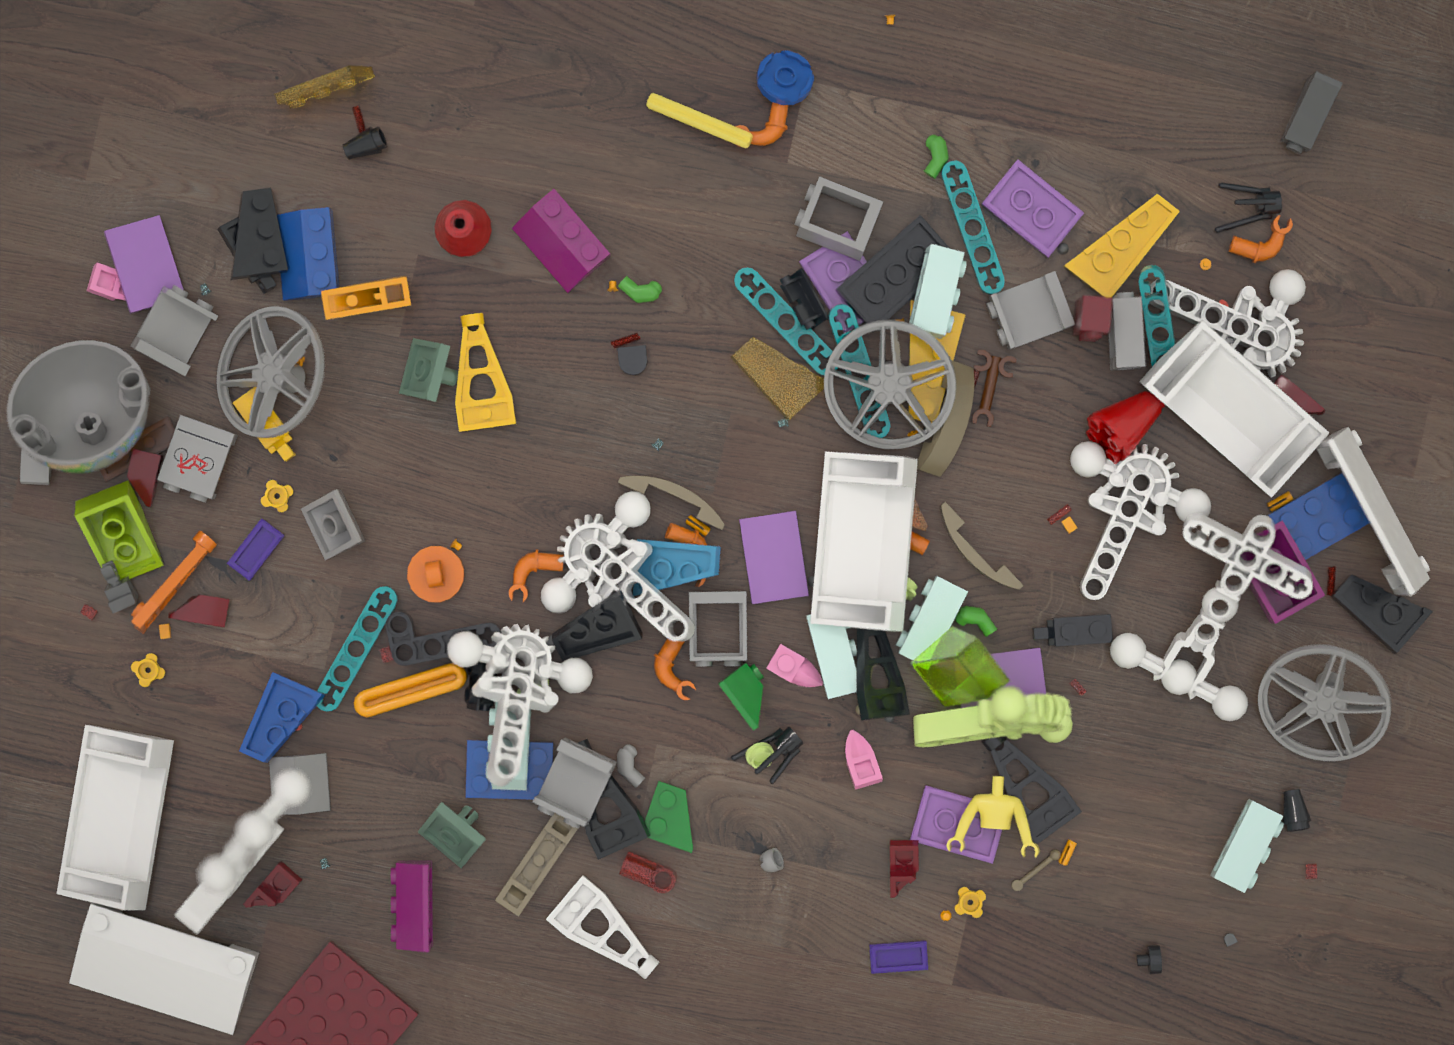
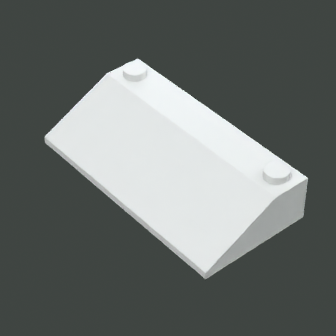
[1140,320,1329,498]
[1316,427,1430,595]
[810,452,918,631]
[57,725,174,910]
[69,903,259,1035]

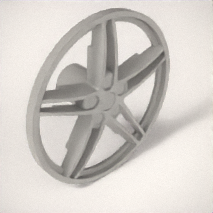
[217,306,324,438]
[824,320,956,449]
[1258,645,1391,761]

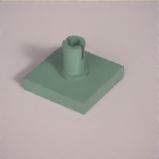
[399,338,458,402]
[418,802,486,868]

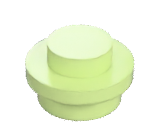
[745,742,774,769]

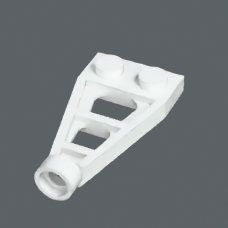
[546,875,659,979]

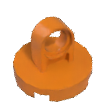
[407,546,464,602]

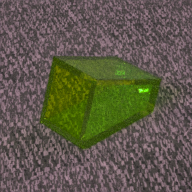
[910,626,1010,707]

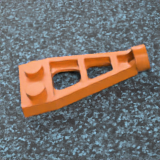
[131,530,217,634]

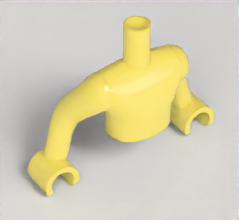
[947,776,1040,858]

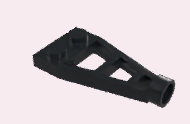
[856,628,910,721]
[982,736,1082,844]
[578,738,651,860]

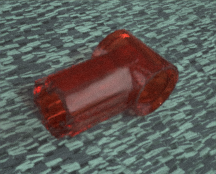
[619,851,677,893]

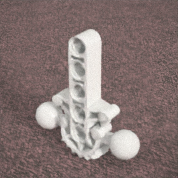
[1146,269,1306,377]
[1070,441,1211,600]
[541,491,695,642]
[447,623,593,787]

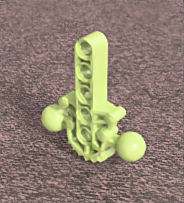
[913,687,1073,747]

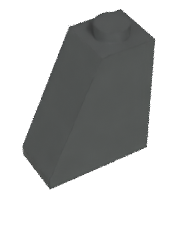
[1281,71,1343,154]

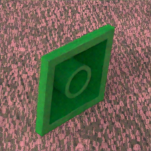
[719,662,764,731]

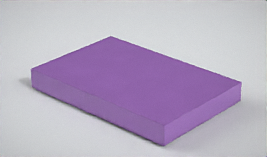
[981,159,1084,258]
[104,215,183,314]
[799,231,867,333]
[739,511,809,604]
[955,648,1046,708]
[910,785,1002,864]

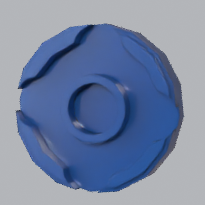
[756,51,814,105]

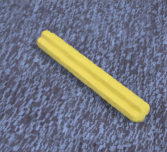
[646,93,753,148]

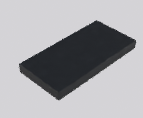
[835,215,950,333]

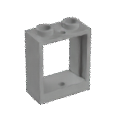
[794,177,883,261]
[1108,292,1145,371]
[689,591,747,666]

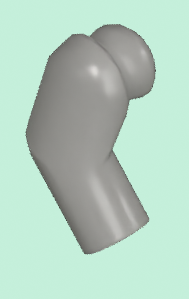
[617,744,645,788]

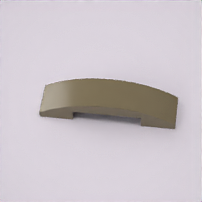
[917,360,974,477]
[618,476,725,530]
[940,502,1024,590]
[495,813,578,917]

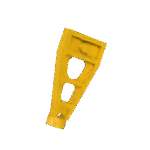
[455,313,516,432]

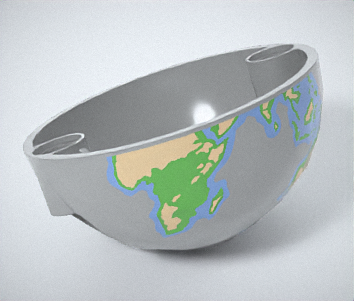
[7,340,150,473]

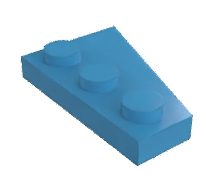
[633,539,721,596]

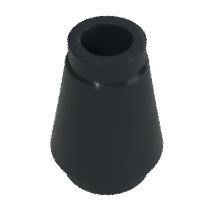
[343,126,387,160]
[1283,789,1312,832]

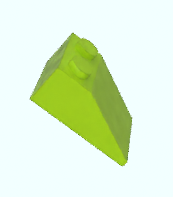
[75,480,164,580]

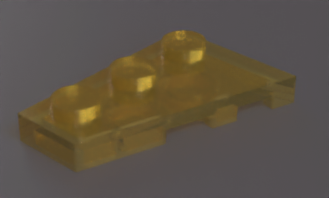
[275,65,375,109]
[731,337,824,420]

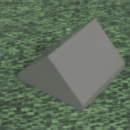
[301,489,365,560]
[269,753,331,815]

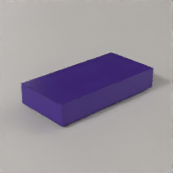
[227,518,285,581]
[869,940,928,974]

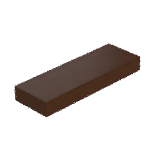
[100,416,175,482]

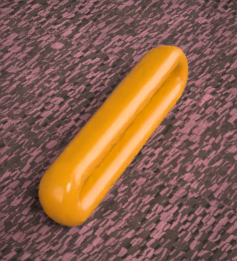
[354,663,467,718]

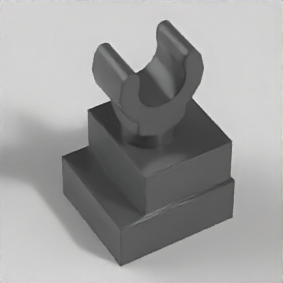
[100,560,139,613]

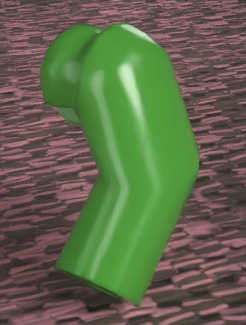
[924,135,949,179]
[618,276,662,303]
[955,606,997,637]

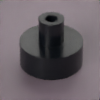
[1136,945,1162,974]

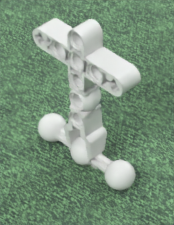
[1110,513,1312,721]
[175,769,310,934]

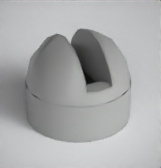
[760,848,784,872]

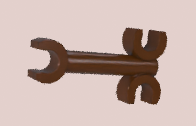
[971,350,1017,427]

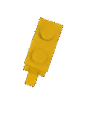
[233,387,295,462]

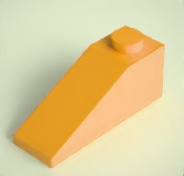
[321,276,411,320]

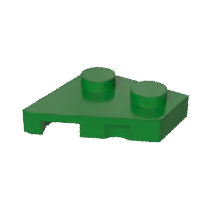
[644,781,693,853]

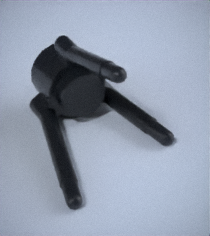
[1215,183,1282,233]
[731,727,804,784]

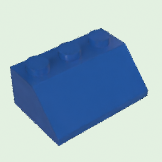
[277,207,340,301]

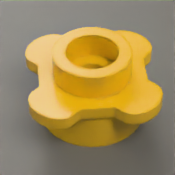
[261,480,293,512]
[131,653,165,687]
[955,887,986,918]

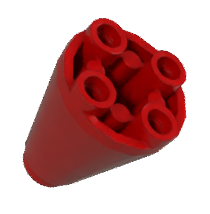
[435,200,492,257]
[1086,390,1165,464]

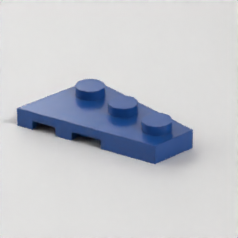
[239,672,325,763]

